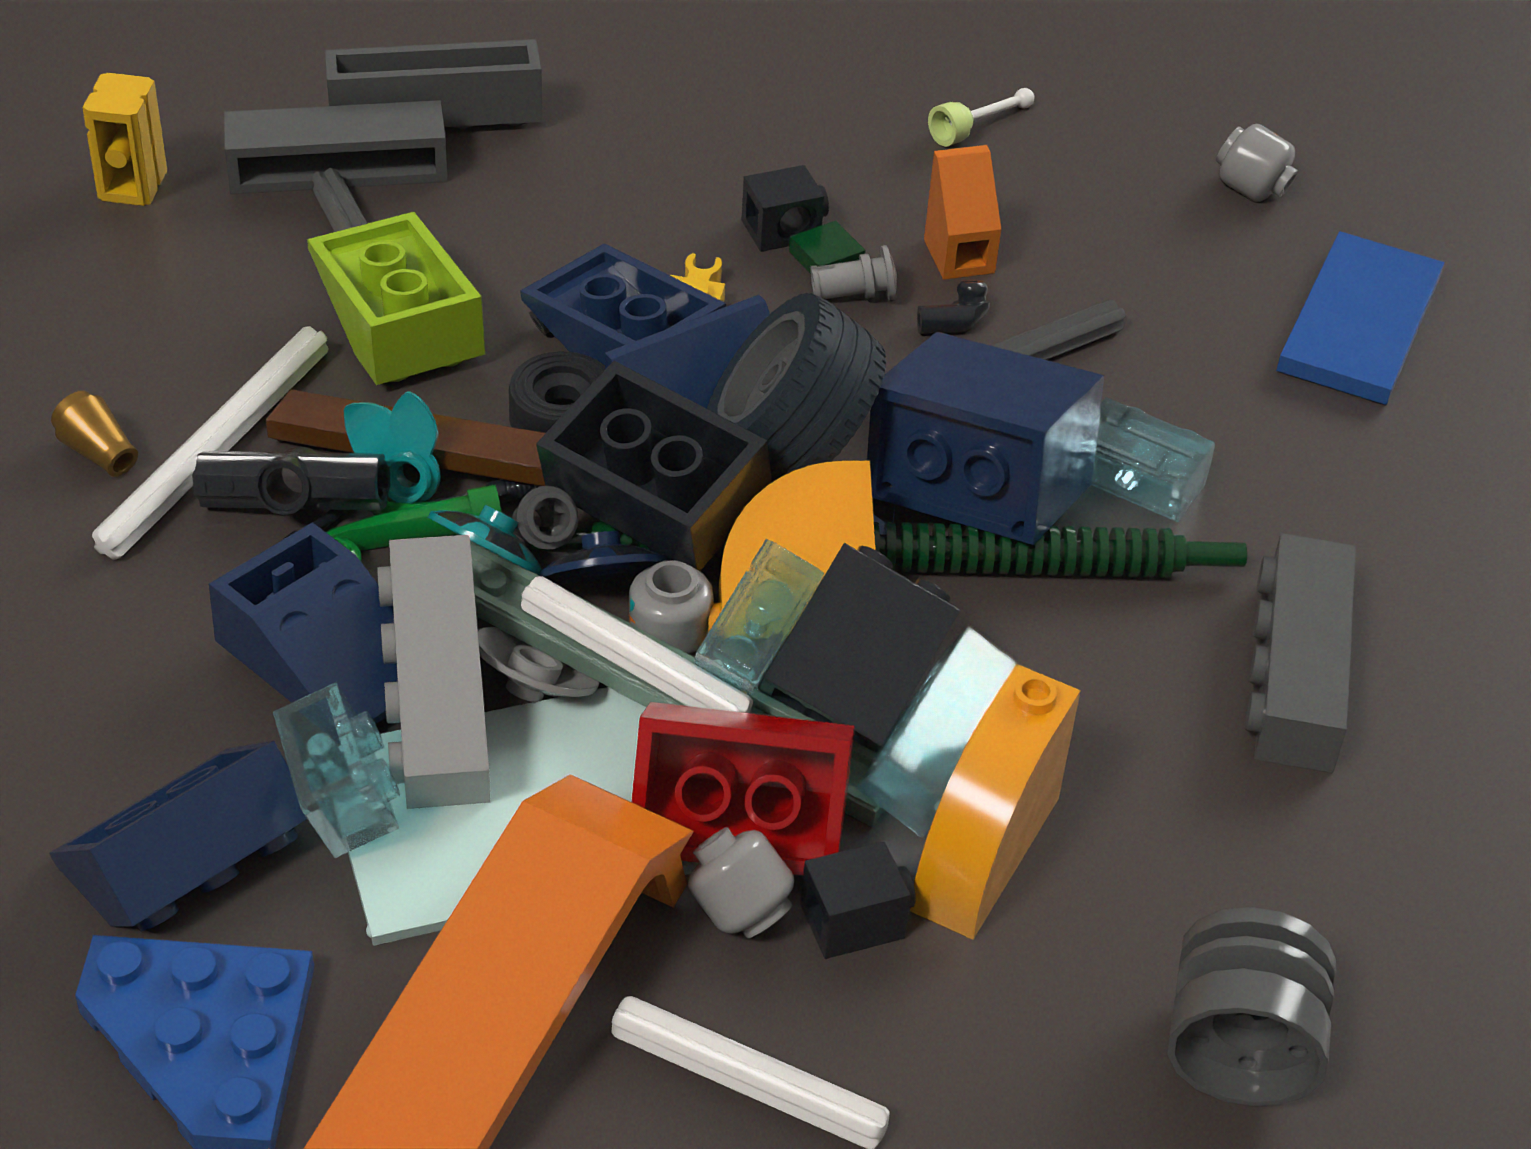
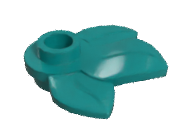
[344,391,441,503]

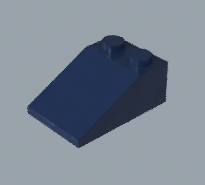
[520,243,726,365]

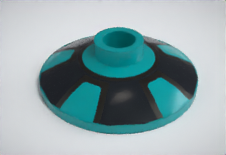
[427,505,543,576]

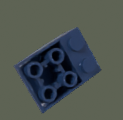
[209,522,398,745]

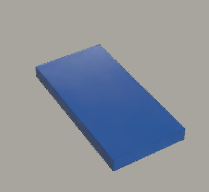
[1276,231,1445,405]

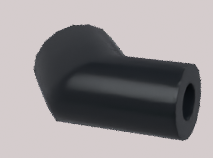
[917,280,990,334]

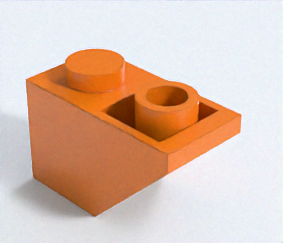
[924,145,1001,280]

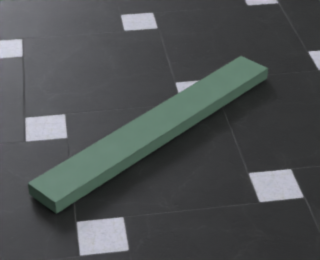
[456,534,908,827]

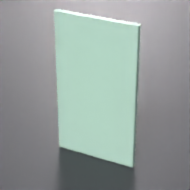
[320,659,758,946]

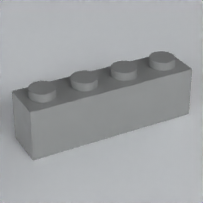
[377,535,490,809]

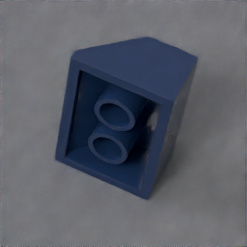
[605,295,770,409]
[49,741,315,931]

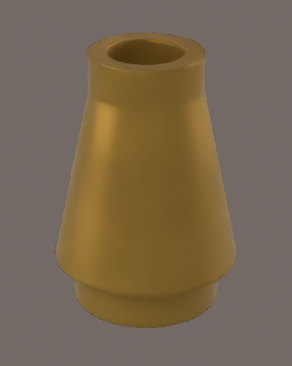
[51,391,139,477]

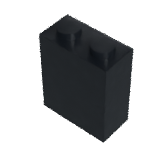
[759,543,960,753]

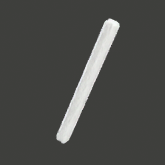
[92,326,329,560]

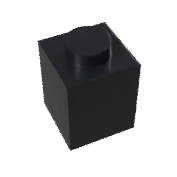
[800,841,916,959]

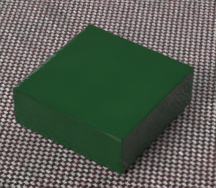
[789,220,866,274]

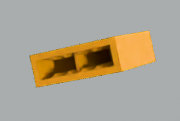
[707,461,875,664]
[910,664,1081,940]

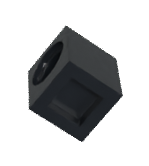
[741,165,829,252]

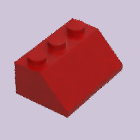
[631,702,855,875]

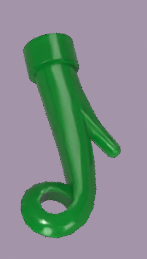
[326,485,502,561]

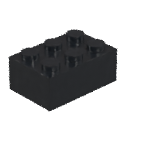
[536,361,772,571]

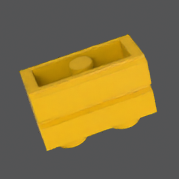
[82,73,167,206]

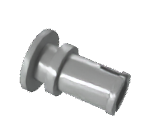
[810,245,897,301]

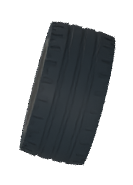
[707,293,887,482]

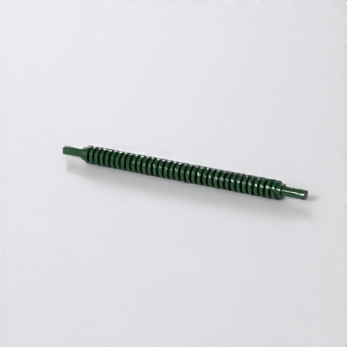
[529,522,1247,578]

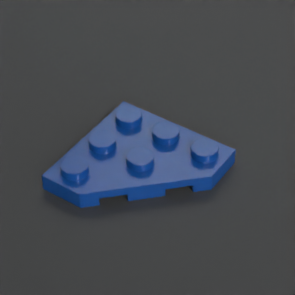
[75,935,314,1149]

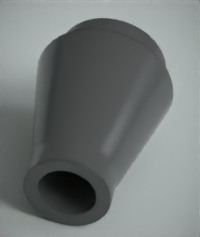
[511,486,578,549]

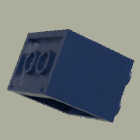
[867,332,1105,545]

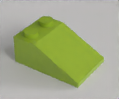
[307,212,485,385]

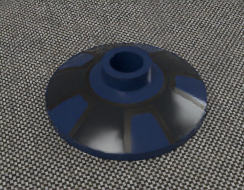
[540,531,668,583]

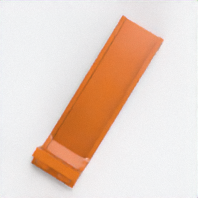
[268,774,693,1149]

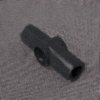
[192,447,391,515]

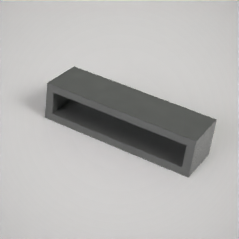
[325,39,542,129]
[224,100,448,194]
[1245,533,1356,773]

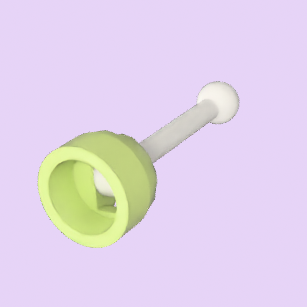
[928,88,1035,147]

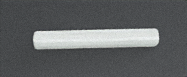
[521,576,753,713]
[611,996,890,1149]

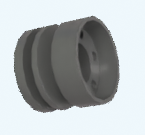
[1167,907,1336,1106]

